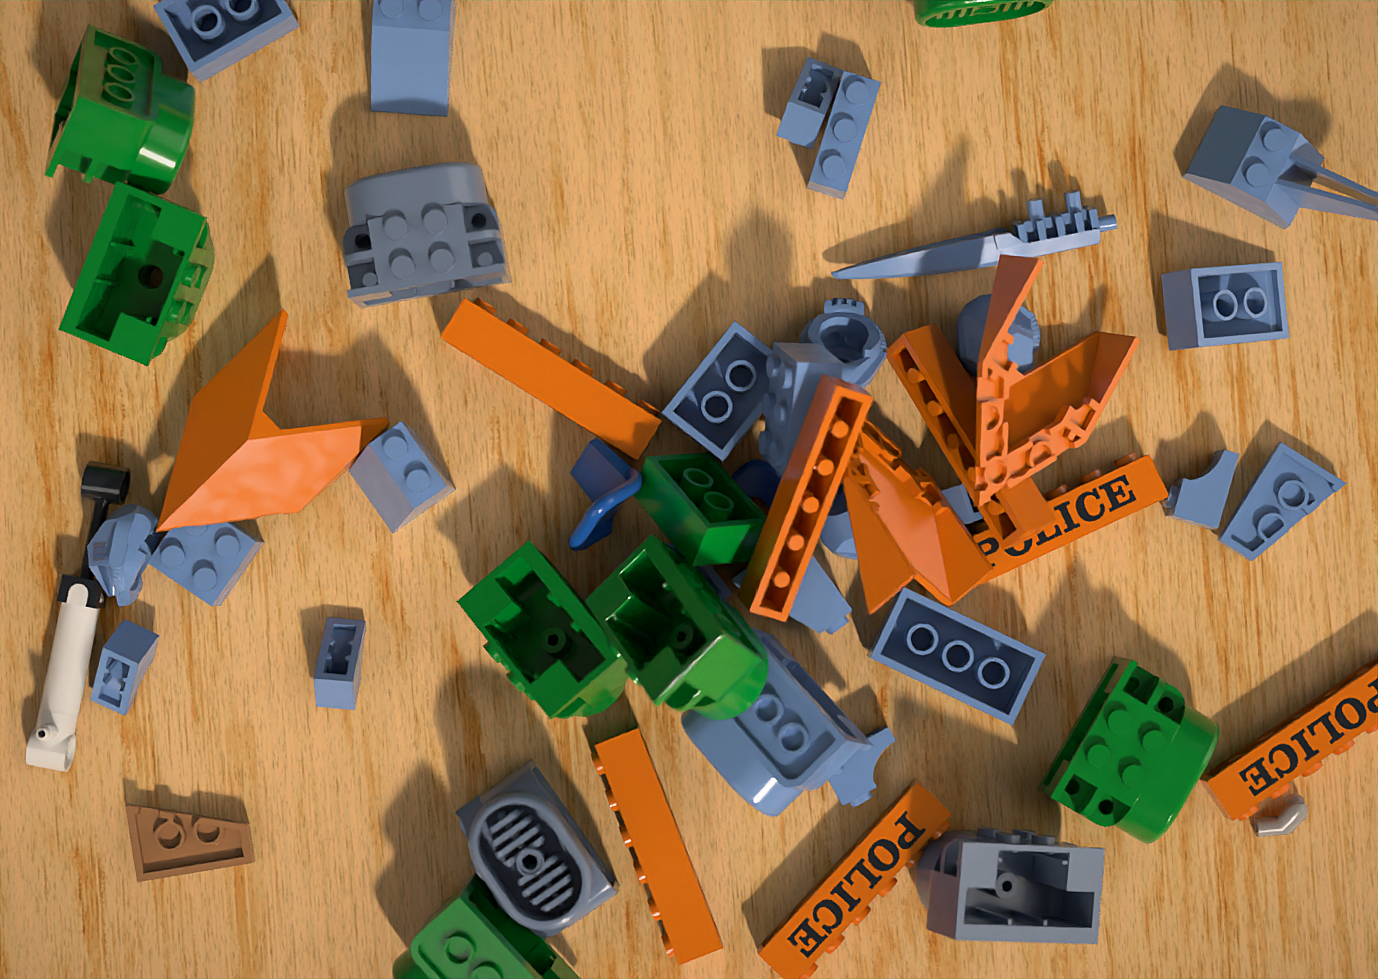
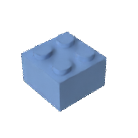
[147,522,264,606]

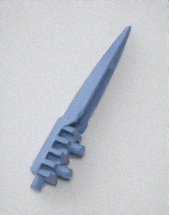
[831,190,1117,279]

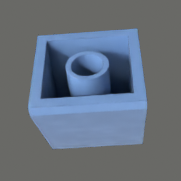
[349,421,456,534]
[731,555,852,635]

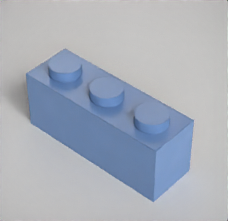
[807,71,881,200]

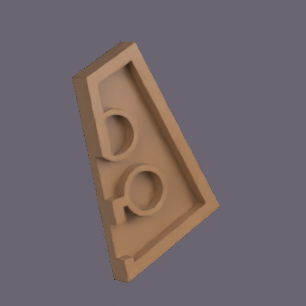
[125,804,255,882]

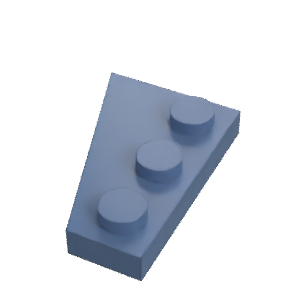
[1217,442,1347,561]

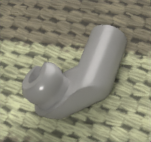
[1254,794,1308,837]

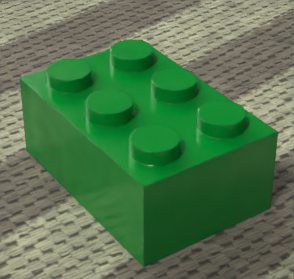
[633,452,767,567]

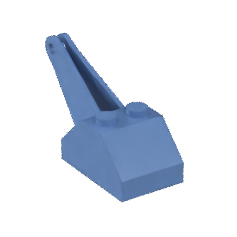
[1182,105,1378,229]

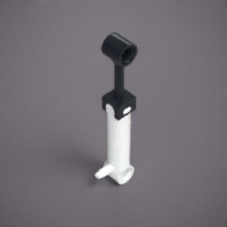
[26,461,131,772]

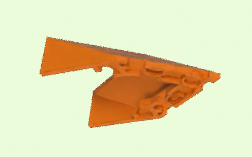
[974,254,1140,507]
[156,309,390,532]
[841,417,994,614]

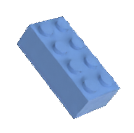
[867,587,1046,726]

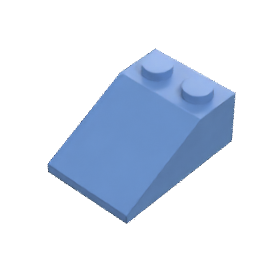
[371,0,457,117]
[1161,262,1289,351]

